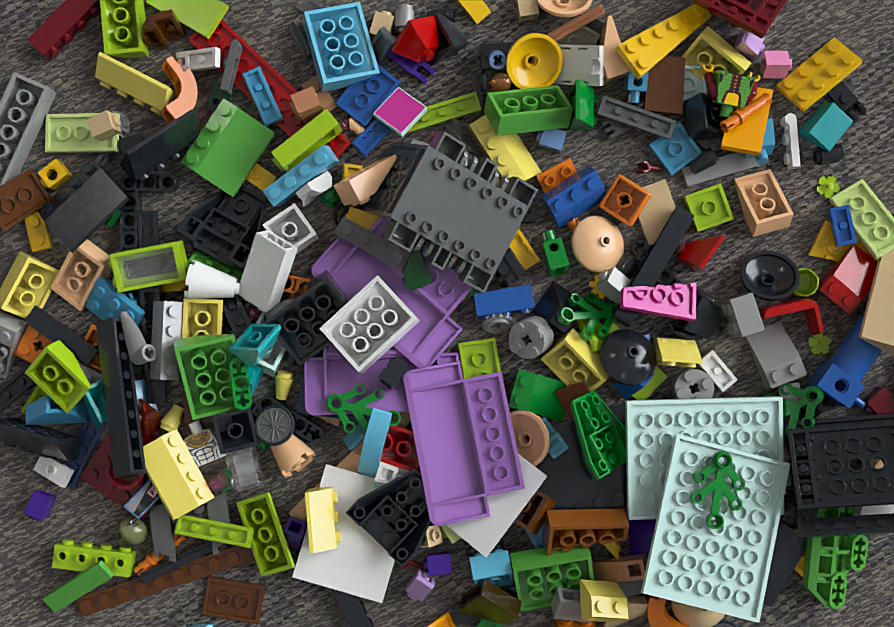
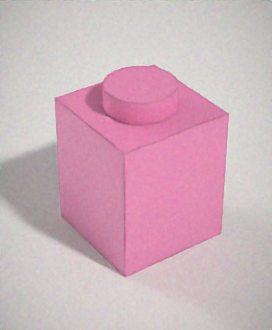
[761,51,792,78]

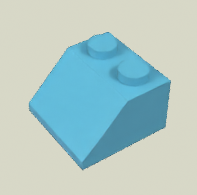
[469,549,514,588]

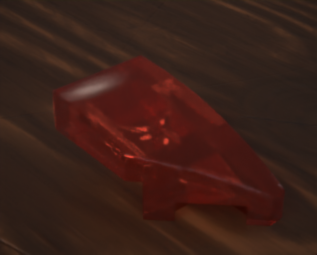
[138,398,161,436]

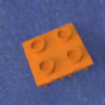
[536,158,577,194]

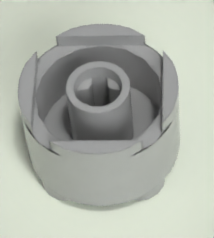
[509,316,554,359]
[671,369,714,399]

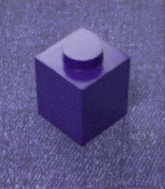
[24,489,57,521]
[283,516,307,549]
[424,551,452,576]

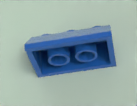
[540,166,606,229]

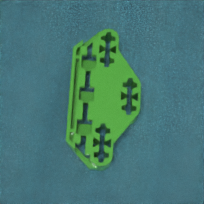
[802,507,868,609]

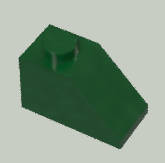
[402,249,434,291]

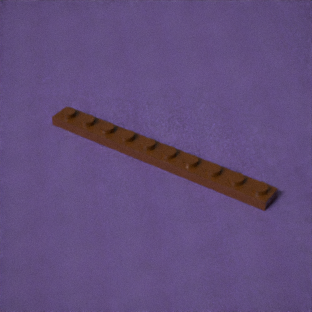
[75,545,255,617]

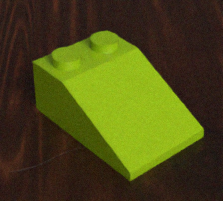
[25,340,91,414]

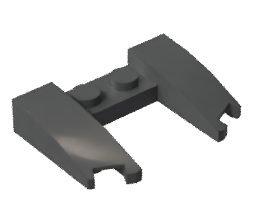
[149,493,232,562]

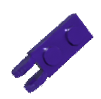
[387,37,435,84]

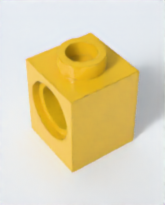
[38,159,73,190]

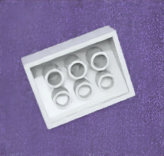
[320,275,420,374]

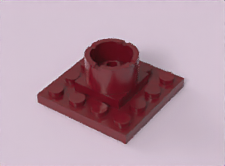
[693,0,788,39]
[80,424,159,521]

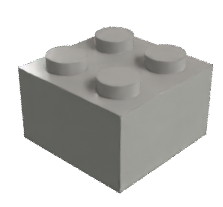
[720,292,765,338]

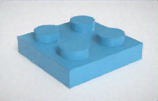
[648,122,702,176]

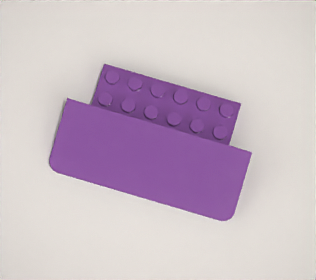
[312,217,472,368]
[304,343,459,415]
[403,361,525,526]

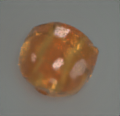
[490,73,511,92]

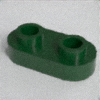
[207,76,234,112]

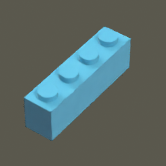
[263,145,340,207]

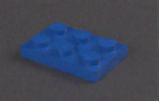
[336,64,401,128]

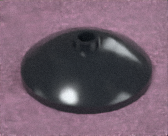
[740,251,800,301]
[599,329,656,386]

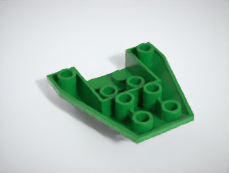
[570,391,626,480]

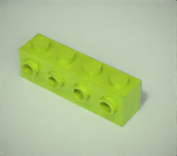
[52,539,137,577]

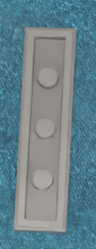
[681,152,760,187]

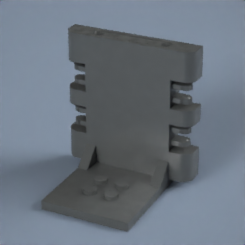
[358,131,538,293]

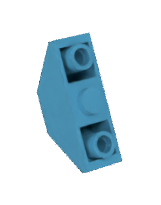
[26,396,87,425]

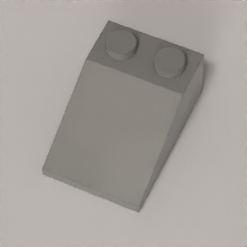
[745,321,807,389]

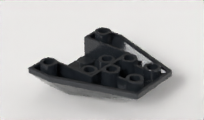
[345,468,431,567]

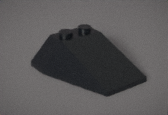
[176,185,267,270]

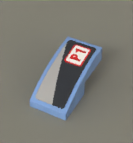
[123,478,160,519]

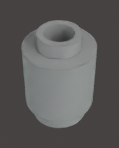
[394,4,414,34]

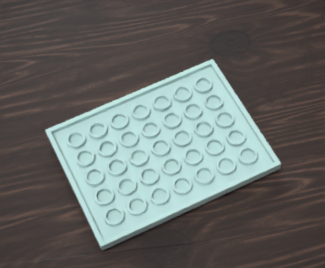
[625,396,784,520]
[641,434,790,623]

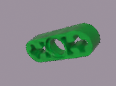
[228,355,252,410]

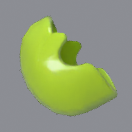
[794,268,819,297]

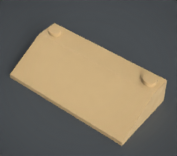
[859,249,894,356]

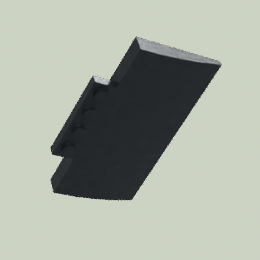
[526,399,636,510]

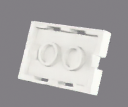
[553,45,603,86]

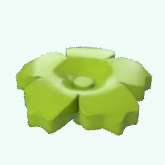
[816,176,840,199]
[807,333,831,354]

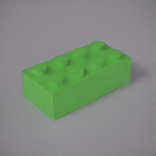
[484,85,573,136]

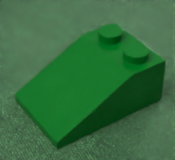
[568,79,597,131]
[508,369,567,421]

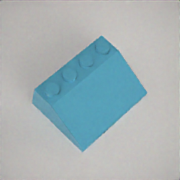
[303,2,380,92]

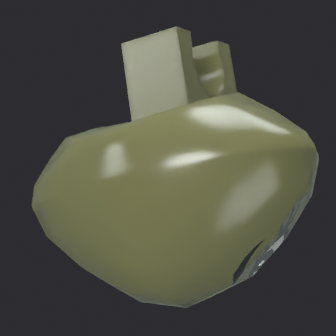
[115,515,149,545]

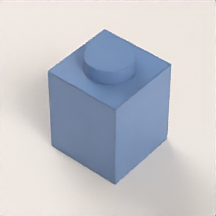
[536,129,567,153]

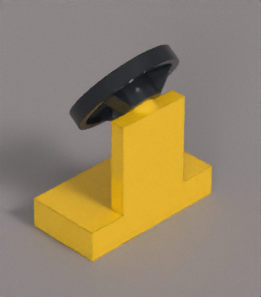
[333,203,380,230]

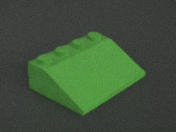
[181,98,276,197]
[174,334,246,420]
[510,546,594,612]

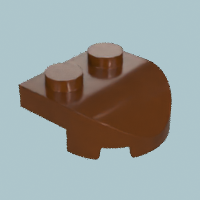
[142,9,186,49]

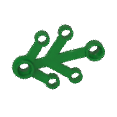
[557,292,618,341]
[326,383,401,437]
[764,383,824,436]
[690,451,745,529]

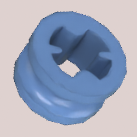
[488,50,506,69]

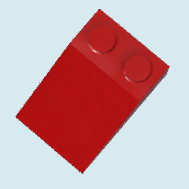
[817,243,877,314]
[380,424,420,471]

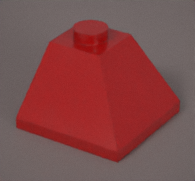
[391,16,439,63]
[676,235,725,272]

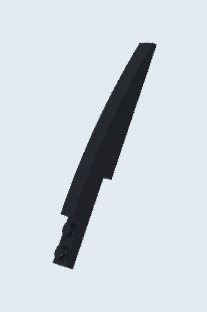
[137,210,167,404]

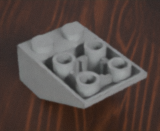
[0,311,28,379]

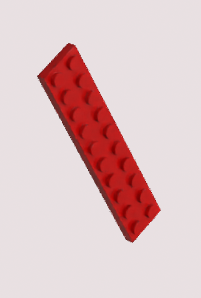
[188,20,351,158]

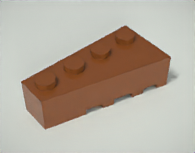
[543,508,629,555]

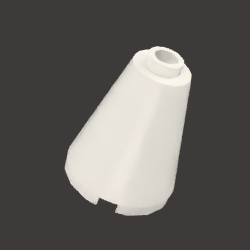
[184,260,240,299]

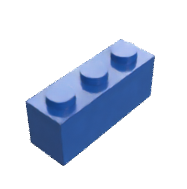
[473,285,534,320]

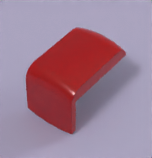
[759,298,824,335]

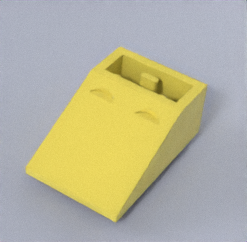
[653,338,702,368]

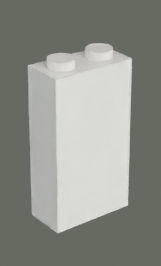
[238,230,298,312]

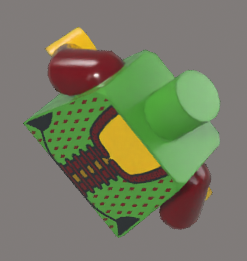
[700,64,760,118]

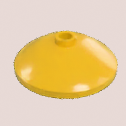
[506,33,563,89]

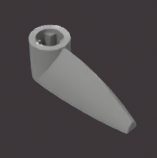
[120,311,157,365]

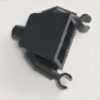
[662,282,723,341]

